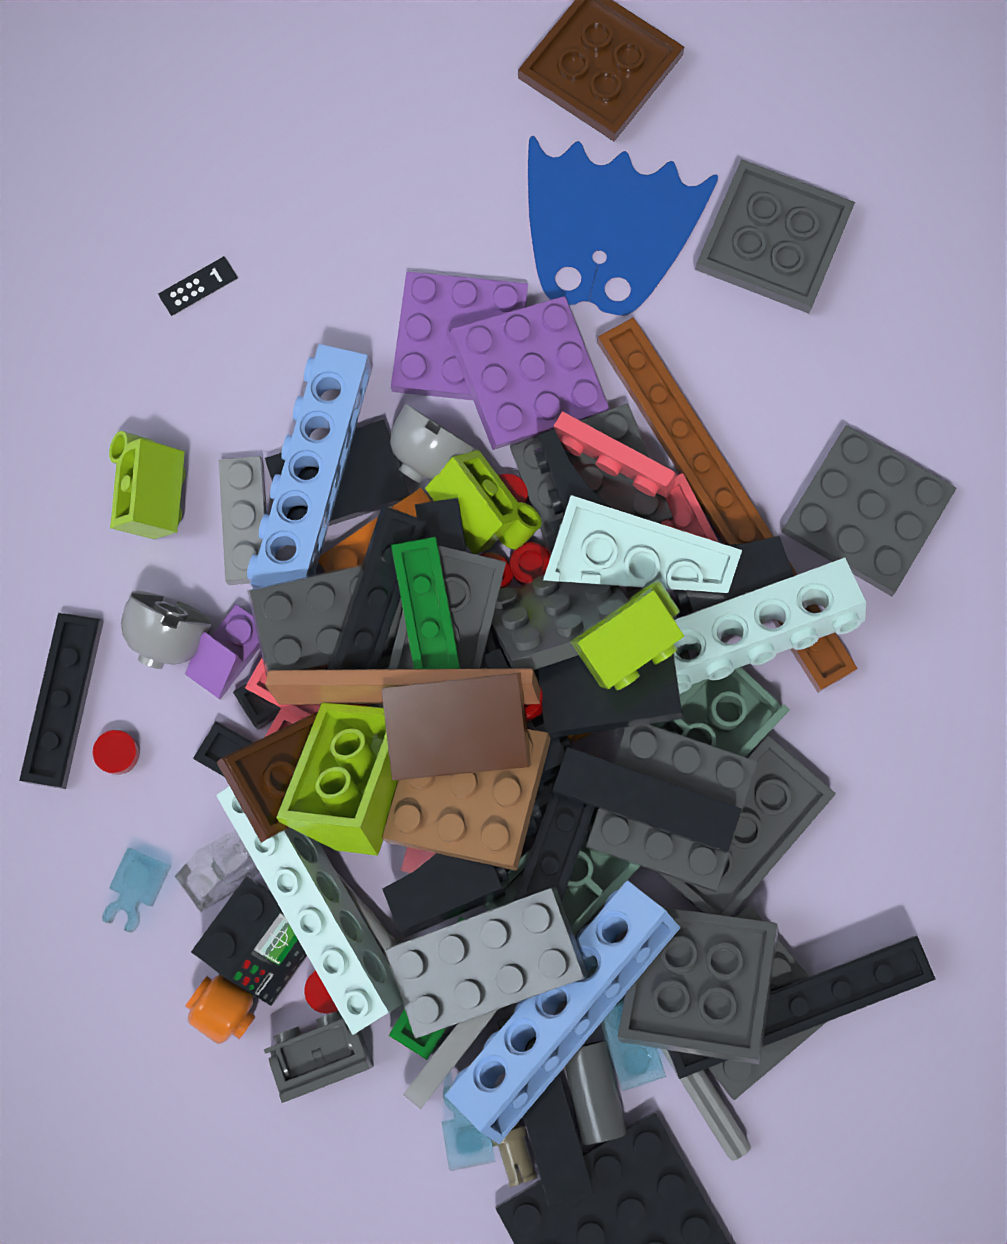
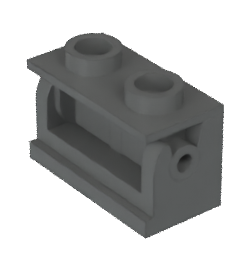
[264,1011,374,1103]

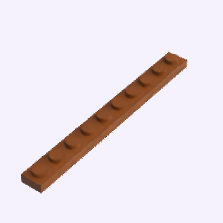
[597,317,858,693]

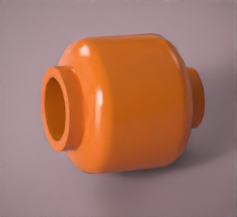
[185,974,256,1044]

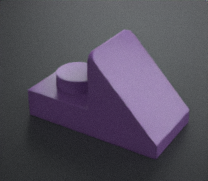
[185,604,260,700]

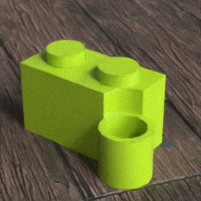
[109,431,185,539]
[425,450,542,554]
[570,580,685,690]

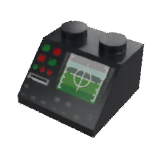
[191,876,307,1006]

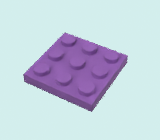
[391,271,528,400]
[448,296,610,450]

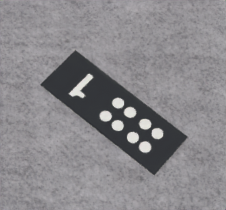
[158,256,238,316]

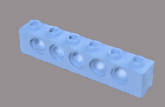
[247,344,371,589]
[445,880,680,1144]

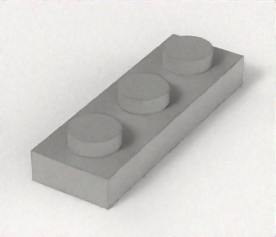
[219,456,266,585]

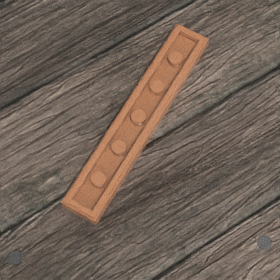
[265,668,541,705]

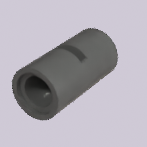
[565,1040,628,1145]

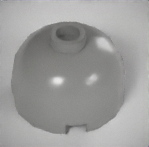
[390,404,476,483]
[121,591,212,669]

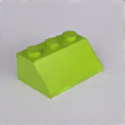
[276,703,398,856]

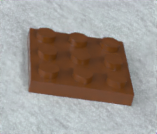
[518,0,685,142]

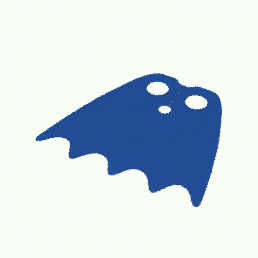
[528,136,718,316]

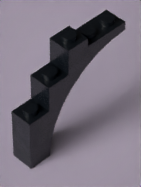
[533,429,794,614]
[382,648,572,938]

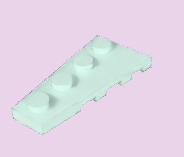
[543,495,742,593]

